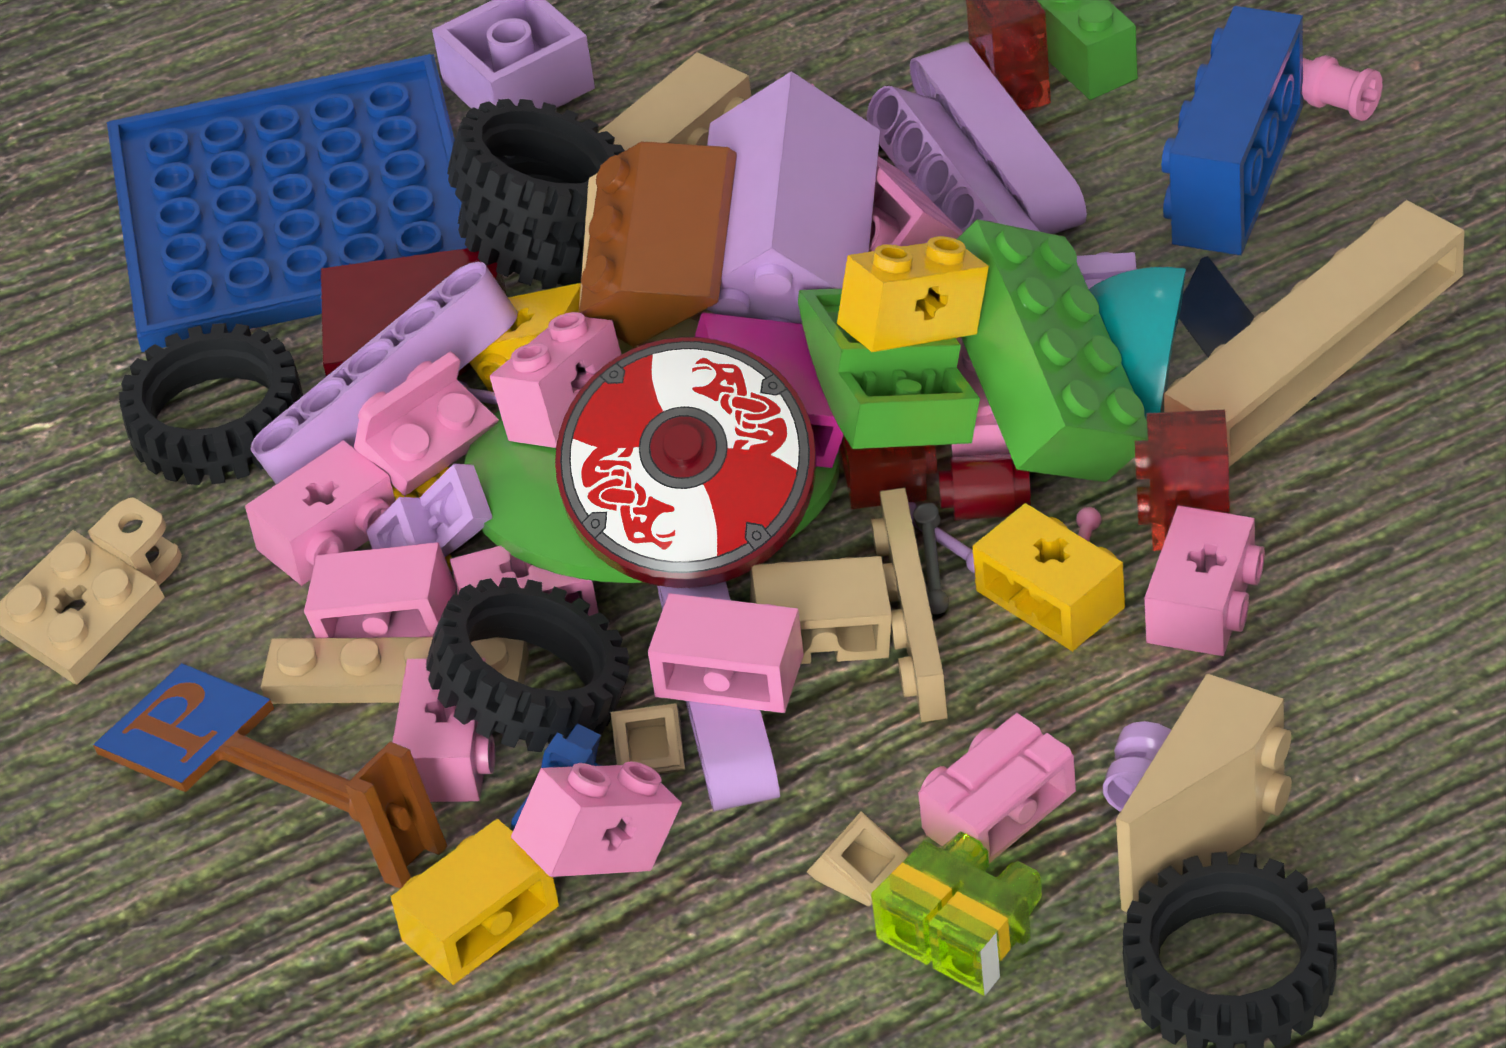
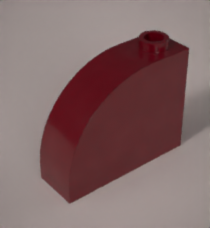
[321,248,506,377]

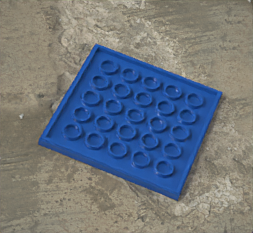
[107,54,467,352]

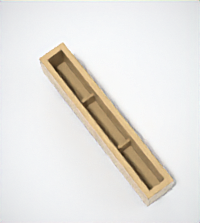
[1164,200,1464,472]

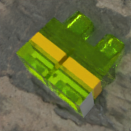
[871,831,1042,996]

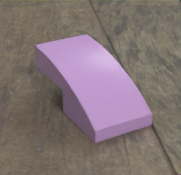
[366,464,492,557]

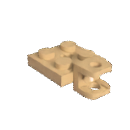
[0,497,182,685]

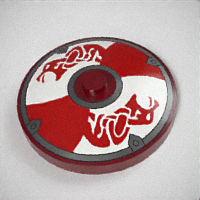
[555,337,816,588]

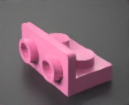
[354,351,499,496]

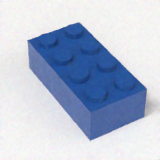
[1161,6,1303,256]

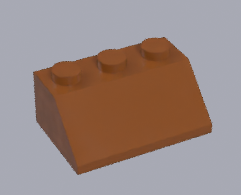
[579,141,737,348]

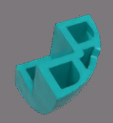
[1089,267,1186,442]

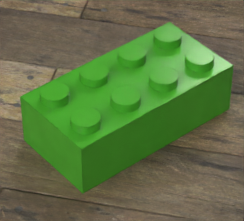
[957,219,1155,482]

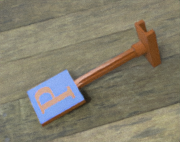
[93,663,448,889]

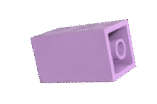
[707,71,880,324]

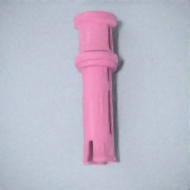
[1210,55,1383,121]

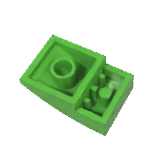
[798,288,980,449]

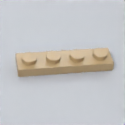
[871,488,947,722]
[261,637,529,704]

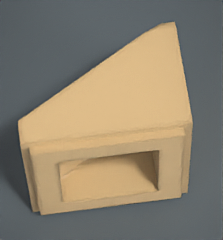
[611,703,685,774]
[806,811,912,907]

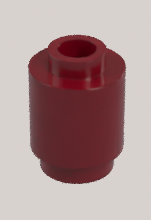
[938,453,1031,521]

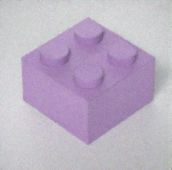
[432,0,595,109]

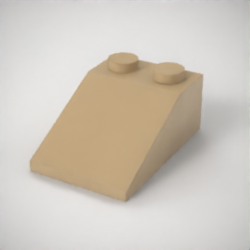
[1116,674,1292,912]

